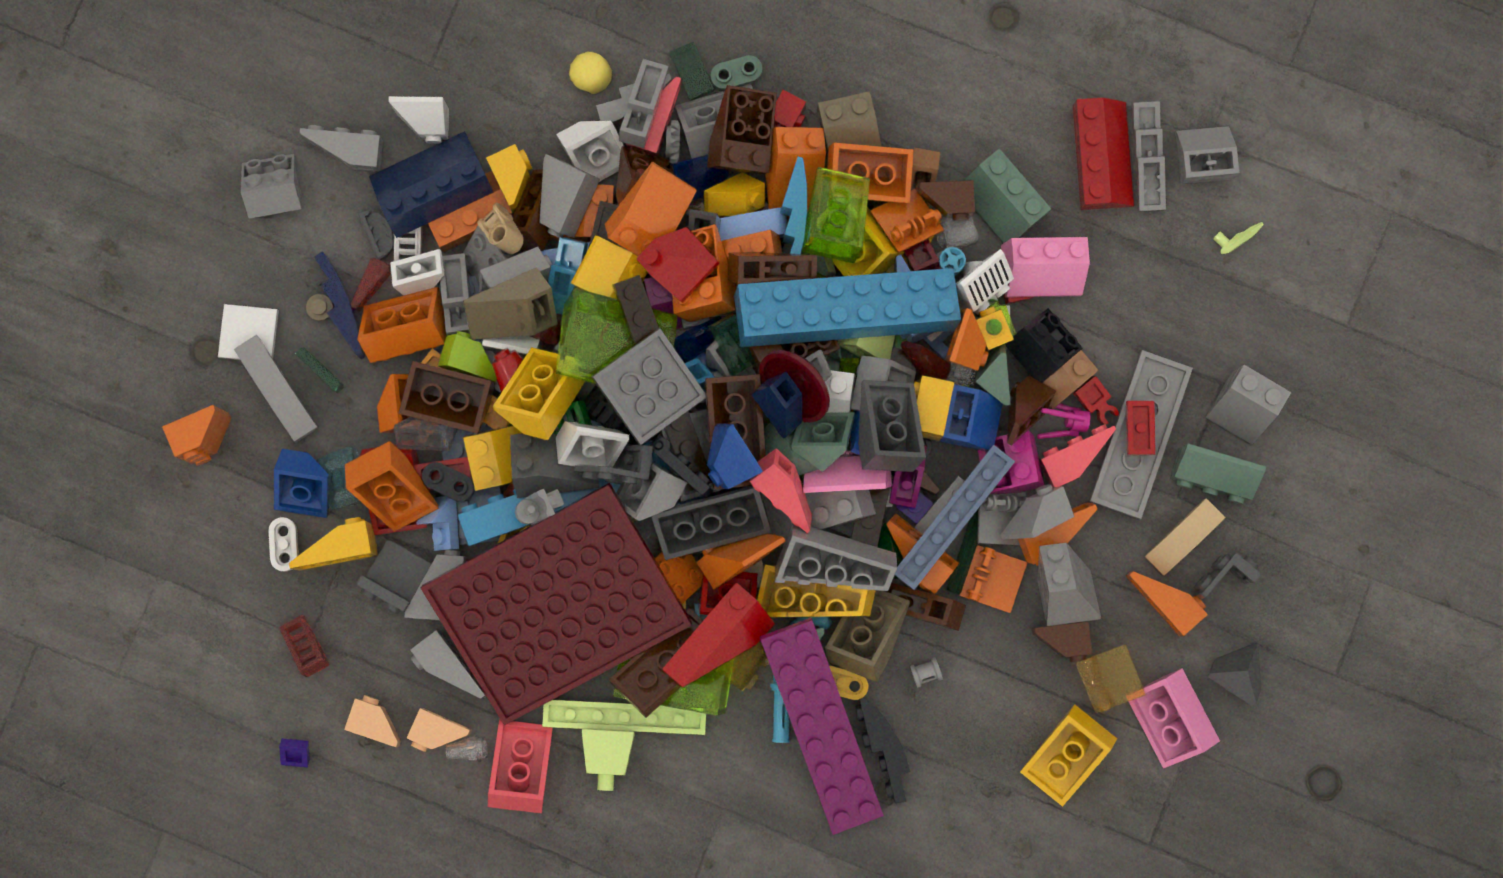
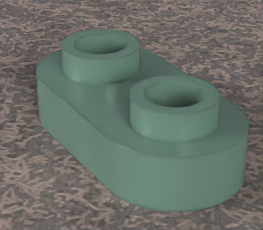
[711,55,762,91]

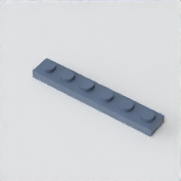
[895,445,1015,590]

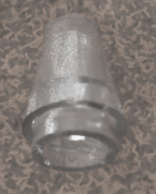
[446,735,488,762]

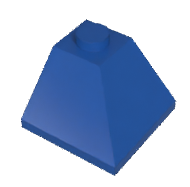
[707,423,763,489]
[274,449,329,518]

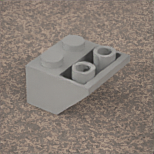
[1175,126,1240,184]
[241,154,302,219]

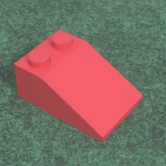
[488,719,553,813]

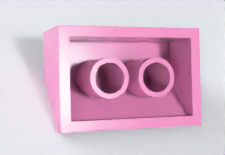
[1001,237,1090,297]
[803,450,892,493]
[1126,668,1220,769]

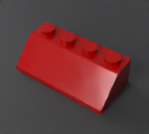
[1073,98,1134,210]

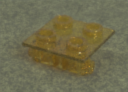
[1076,644,1146,713]

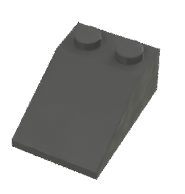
[858,380,926,472]
[510,433,599,498]

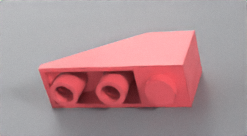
[1039,424,1116,487]
[750,448,812,533]

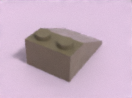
[817,91,882,155]
[825,590,910,682]

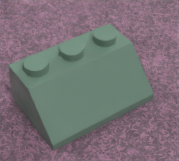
[963,149,1051,243]
[1170,444,1266,505]

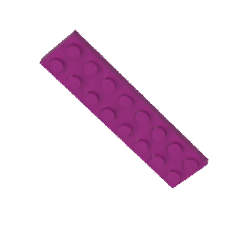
[760,618,884,835]

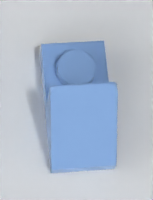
[416,496,459,551]

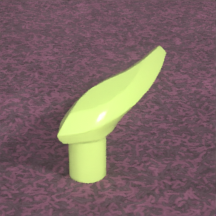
[1213,222,1263,254]

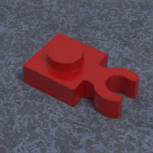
[1073,376,1119,425]

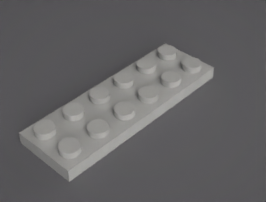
[1089,350,1193,520]

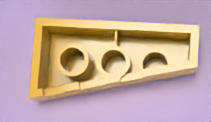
[757,564,876,617]

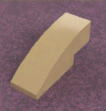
[1144,498,1226,576]

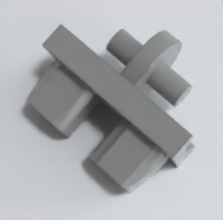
[515,489,564,525]

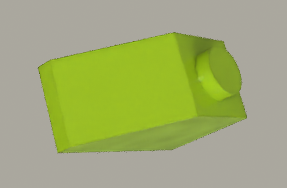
[438,331,497,382]

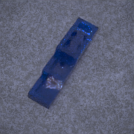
[314,251,366,360]

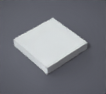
[218,304,279,360]

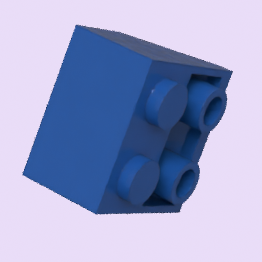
[939,384,1003,452]

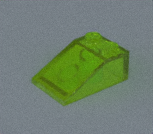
[802,167,870,263]

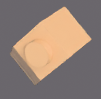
[344,695,401,747]
[407,708,472,752]

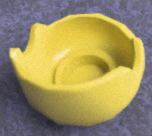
[569,52,612,94]

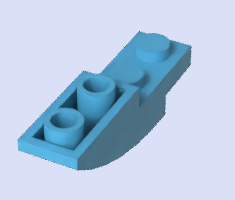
[544,237,588,344]

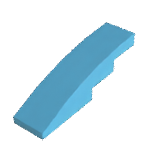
[780,156,807,254]

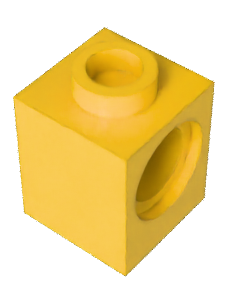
[976,306,1014,350]

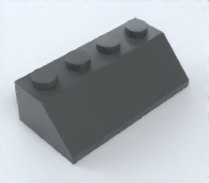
[651,486,771,560]

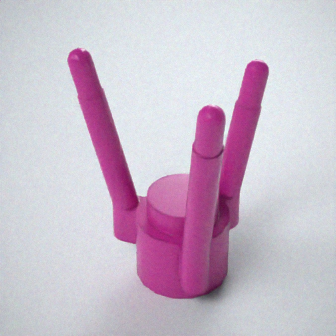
[1037,403,1090,439]

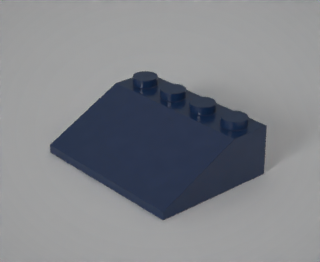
[369,131,494,238]

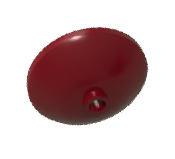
[759,350,830,423]

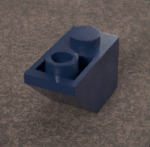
[751,372,802,439]

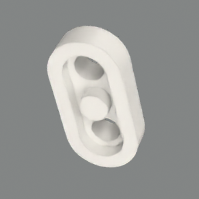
[269,517,299,572]

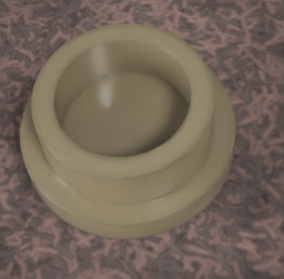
[306,294,333,321]

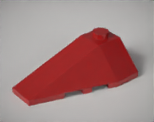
[662,582,775,688]

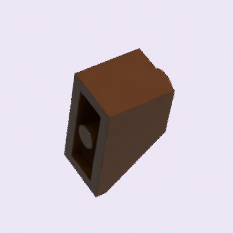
[918,180,975,222]
[1032,622,1093,662]

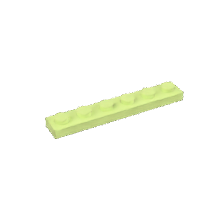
[542,700,707,735]

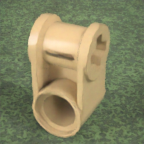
[477,203,523,254]

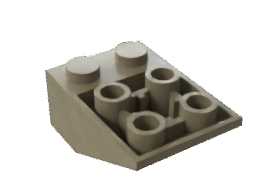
[463,267,558,340]

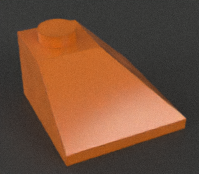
[945,308,989,371]
[377,374,440,433]

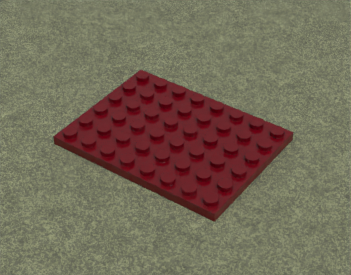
[421,483,692,725]

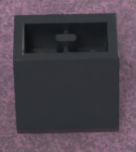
[1006,308,1083,383]

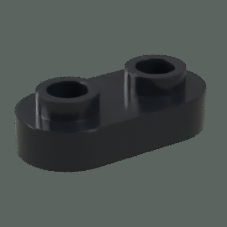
[422,462,475,502]

